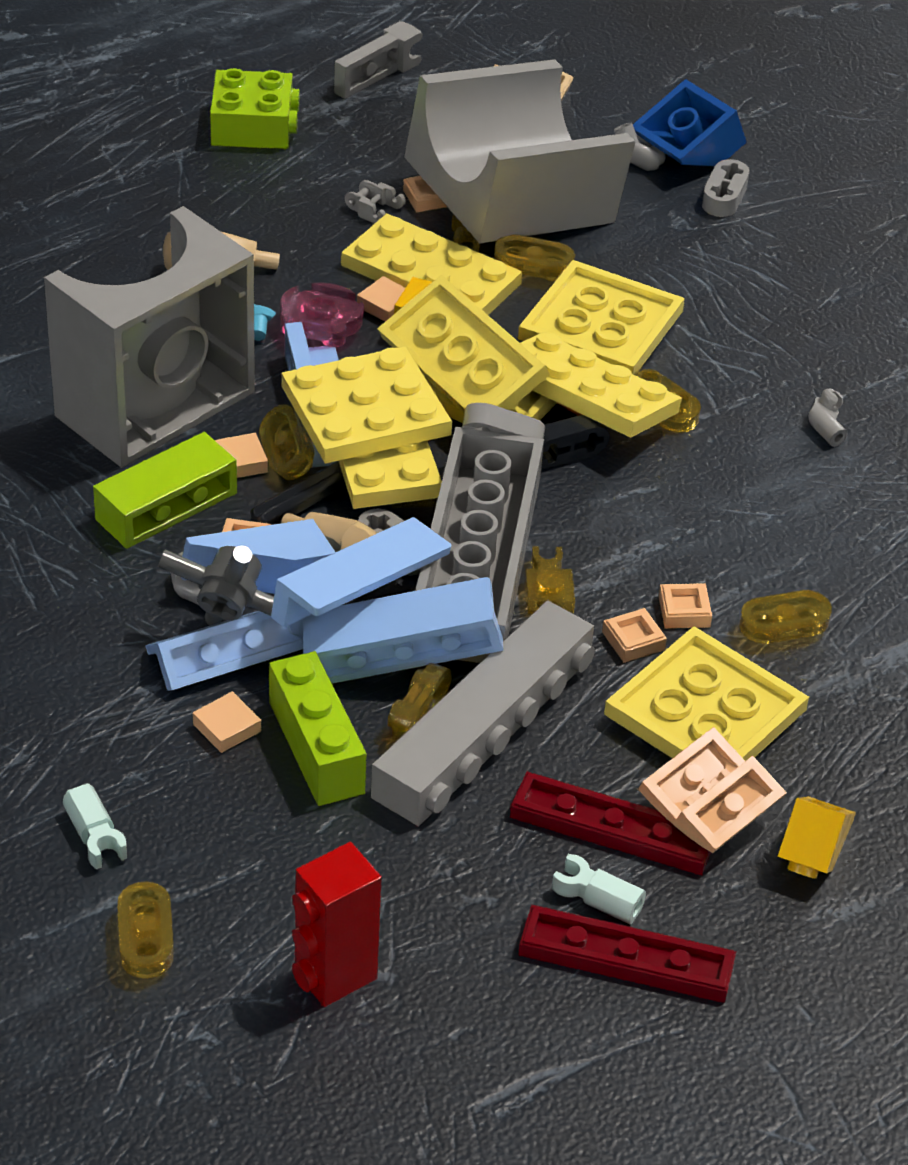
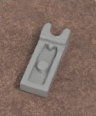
[334,21,423,99]

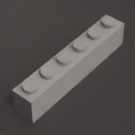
[371,600,595,827]

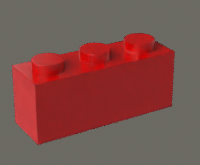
[292,841,382,1007]

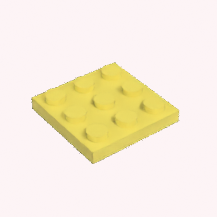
[518,260,685,375]
[281,346,452,464]
[604,626,809,761]

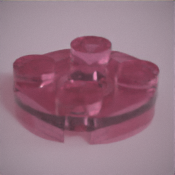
[280,282,364,347]

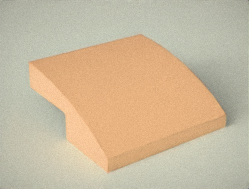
[638,727,787,853]

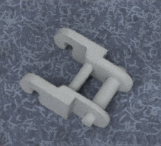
[344,180,405,224]

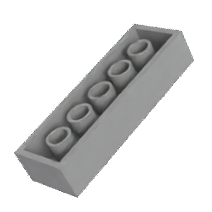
[415,427,544,663]

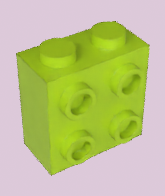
[210,68,300,149]

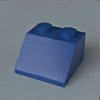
[633,79,747,166]

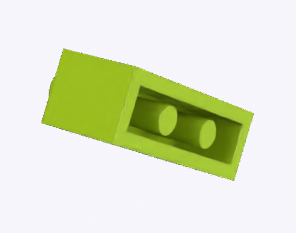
[93,431,237,549]
[269,651,367,806]

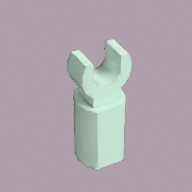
[62,783,127,869]
[552,854,646,925]

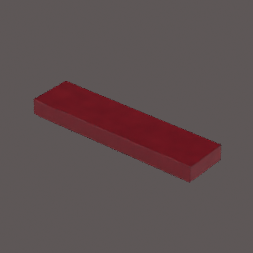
[510,771,711,876]
[518,904,736,1003]

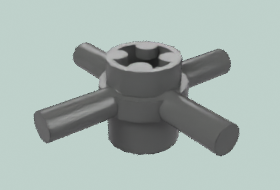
[158,546,274,625]

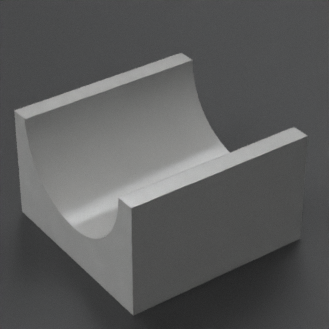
[404,60,636,243]
[44,206,255,468]

